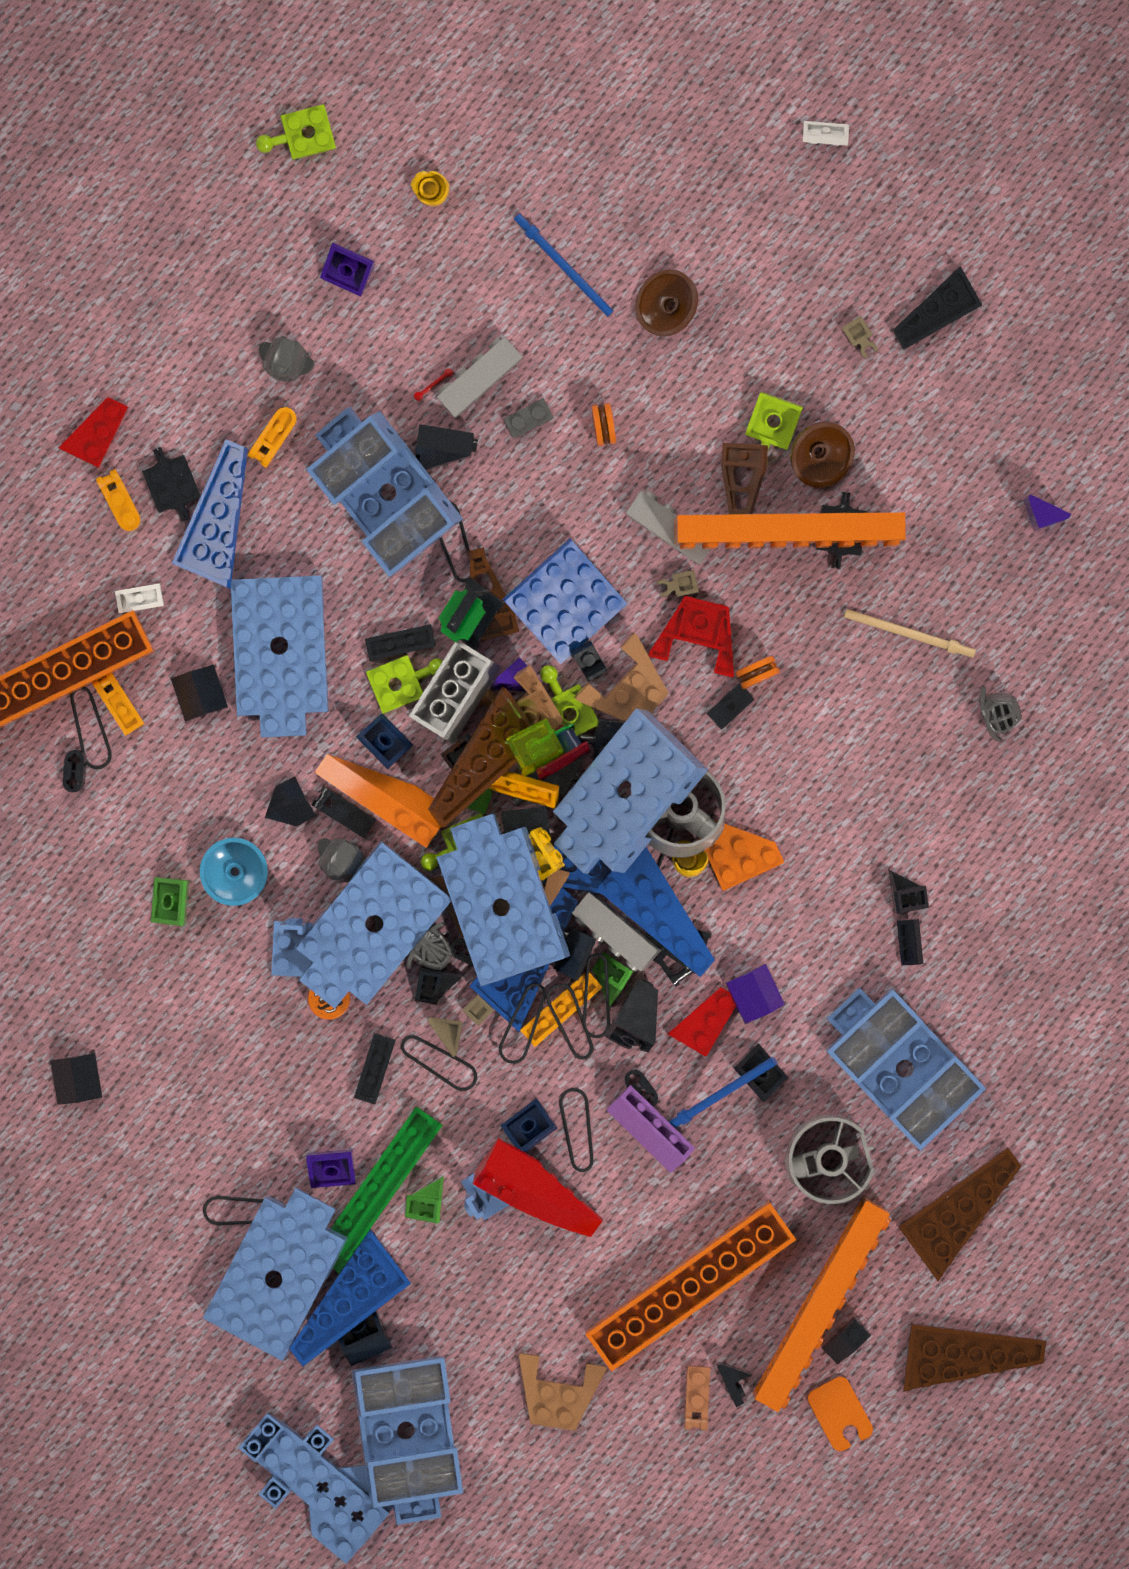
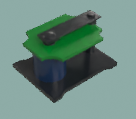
[438,577,505,651]

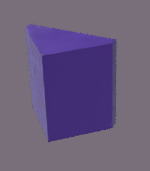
[320,243,375,297]
[1024,494,1071,531]
[490,657,541,692]
[726,964,785,1024]
[306,1149,356,1188]

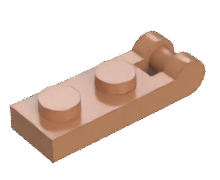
[685,1366,710,1431]

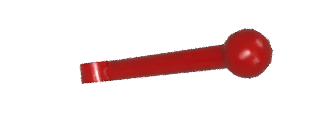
[414,368,453,401]

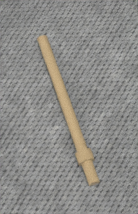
[844,609,976,658]

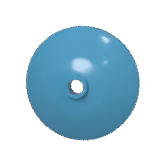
[200,838,268,906]

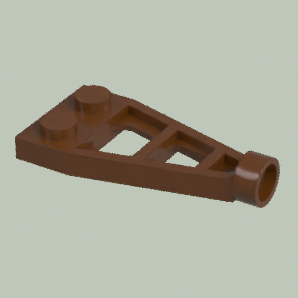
[721,443,768,514]
[467,547,519,641]

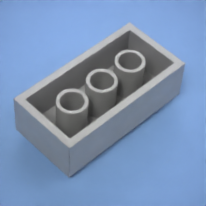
[409,641,501,744]

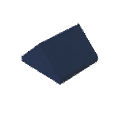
[356,713,413,770]
[501,1098,558,1153]

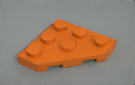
[698,820,785,891]

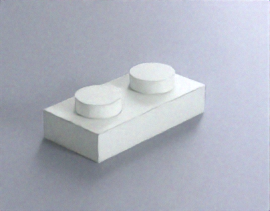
[803,121,849,146]
[115,583,164,614]

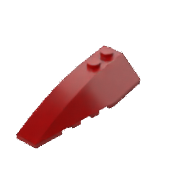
[473,1138,603,1237]

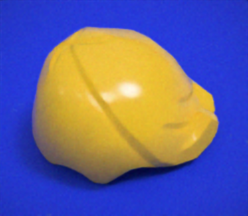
[411,171,450,207]
[672,840,708,878]

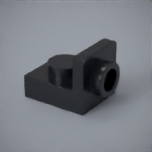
[571,640,607,681]

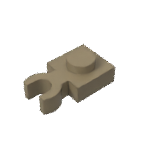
[841,316,878,359]
[657,570,699,597]

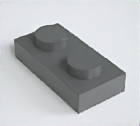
[503,398,554,439]

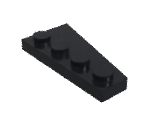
[892,266,982,350]

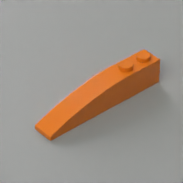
[314,754,441,848]

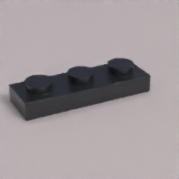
[365,624,436,661]
[354,1033,396,1105]

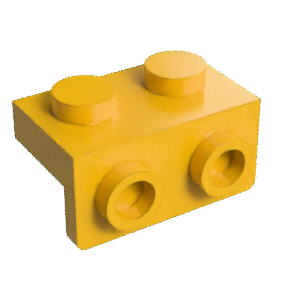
[529,827,565,880]

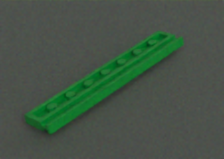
[331,1106,443,1273]

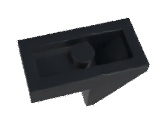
[716,1362,751,1407]

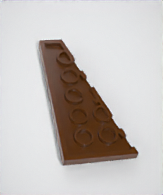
[428,687,540,828]
[898,1147,1021,1282]
[903,1323,1046,1392]

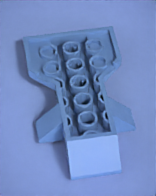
[238,1412,393,1564]

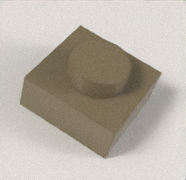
[462,995,494,1026]

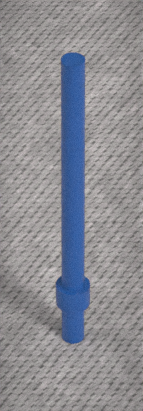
[514,213,614,317]
[668,1057,777,1128]

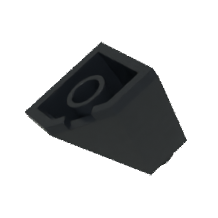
[416,424,478,471]
[604,979,658,1052]

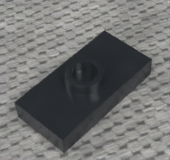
[706,683,755,730]
[897,919,924,966]

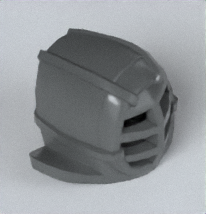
[258,336,315,382]
[979,687,1022,742]
[317,838,364,883]
[406,922,454,971]

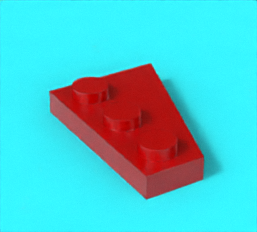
[58,397,129,468]
[667,987,736,1057]

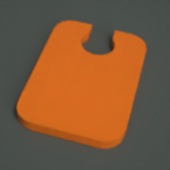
[808,1376,873,1451]

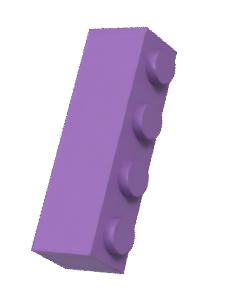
[606,1085,695,1173]

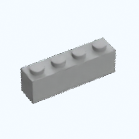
[437,337,523,419]
[625,490,711,566]
[572,892,661,972]

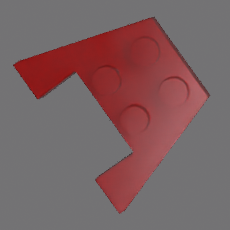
[648,596,734,678]

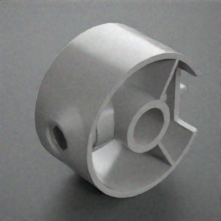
[647,771,725,857]
[784,1114,874,1204]

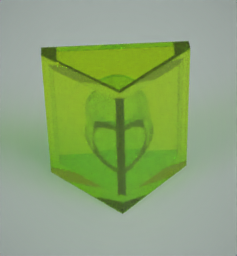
[506,719,564,777]

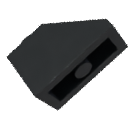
[822,1316,871,1364]

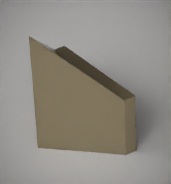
[427,1017,462,1058]

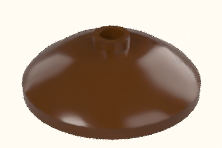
[635,269,698,337]
[790,421,855,488]

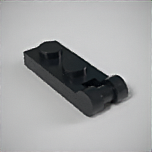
[311,786,377,839]

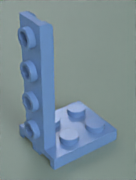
[271,918,313,977]
[461,1173,509,1220]

